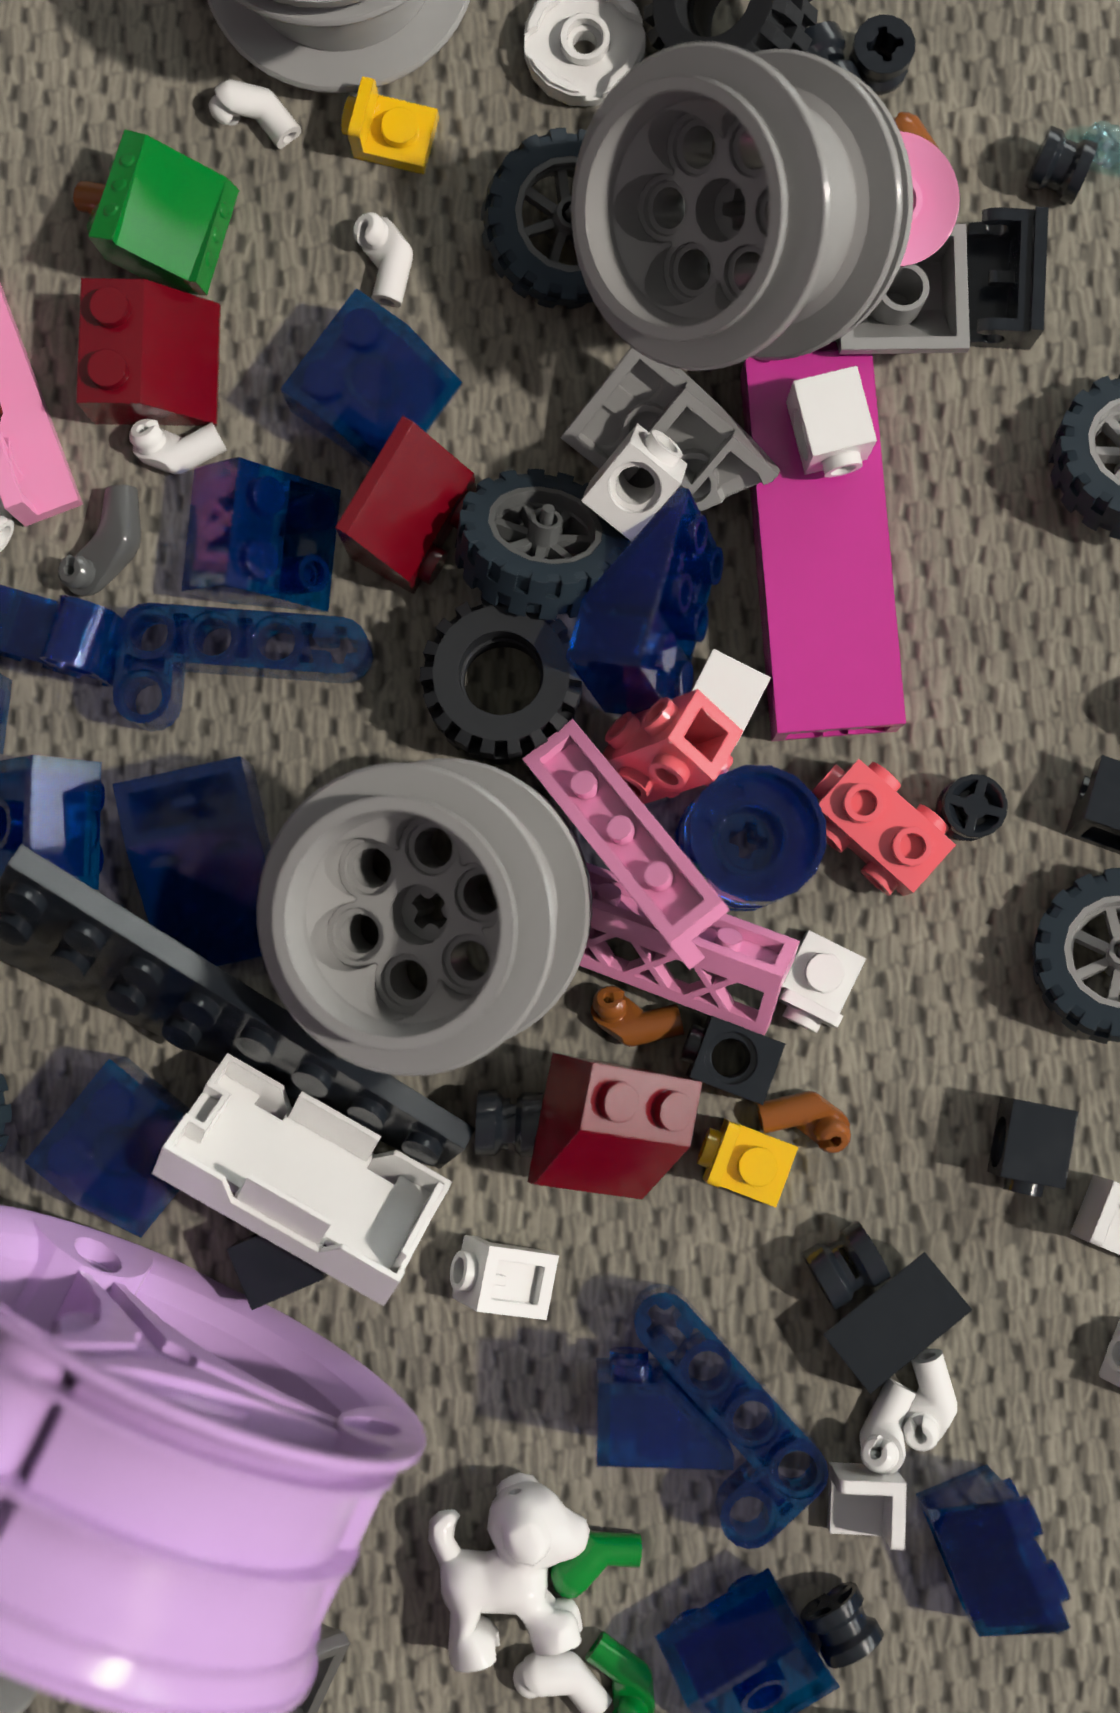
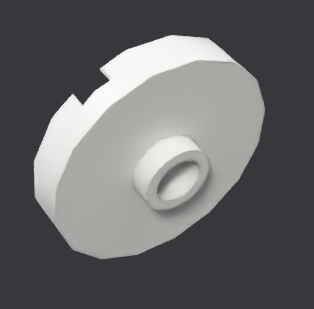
[524,0,645,107]

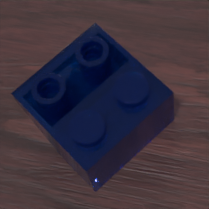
[181,457,341,612]
[916,1464,1071,1637]

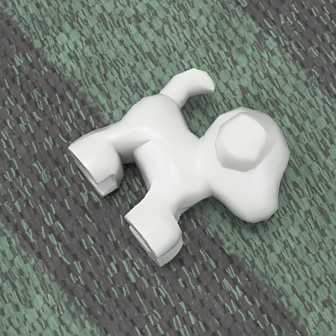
[428,1472,590,1673]

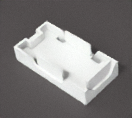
[152,1053,452,1306]

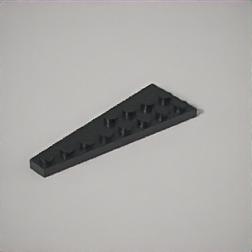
[0,845,475,1169]

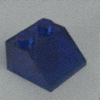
[281,288,463,468]
[0,755,105,890]
[25,1056,190,1238]
[594,1347,734,1470]
[655,1567,840,1713]

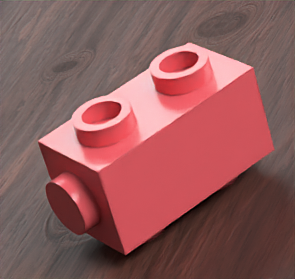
[602,689,743,804]
[809,759,956,896]

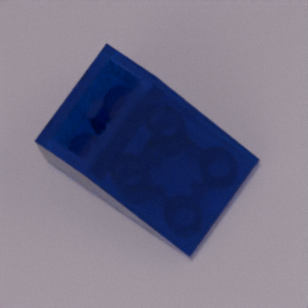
[566,488,724,715]
[112,756,271,966]

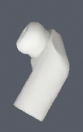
[353,212,413,308]
[859,1378,917,1475]

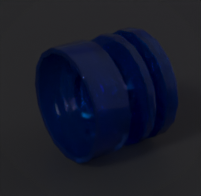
[674,765,826,912]

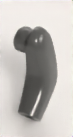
[58,485,141,596]

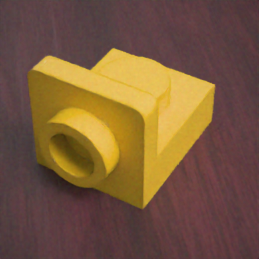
[341,76,439,175]
[697,1118,798,1208]

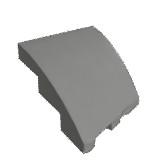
[561,347,780,532]

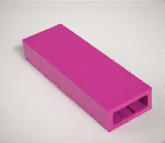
[740,342,906,741]

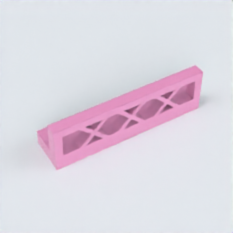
[0,283,83,527]
[523,719,730,970]
[579,862,800,1036]

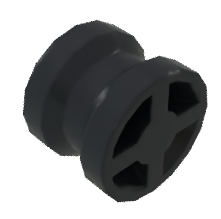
[848,14,916,95]
[1025,126,1098,205]
[935,774,1008,842]
[800,1582,884,1669]

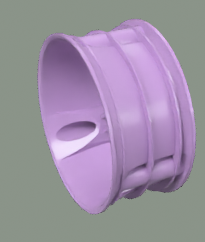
[0,1205,426,1713]

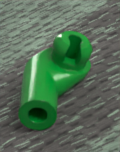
[550,1531,642,1599]
[585,1631,655,1713]

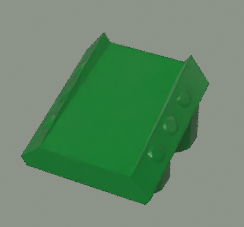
[87,129,239,296]

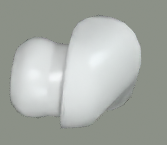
[209,79,302,149]
[129,419,227,474]
[902,1348,957,1451]
[513,1650,612,1713]

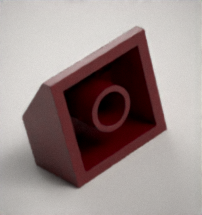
[76,278,221,426]
[335,416,476,594]
[527,1053,702,1200]

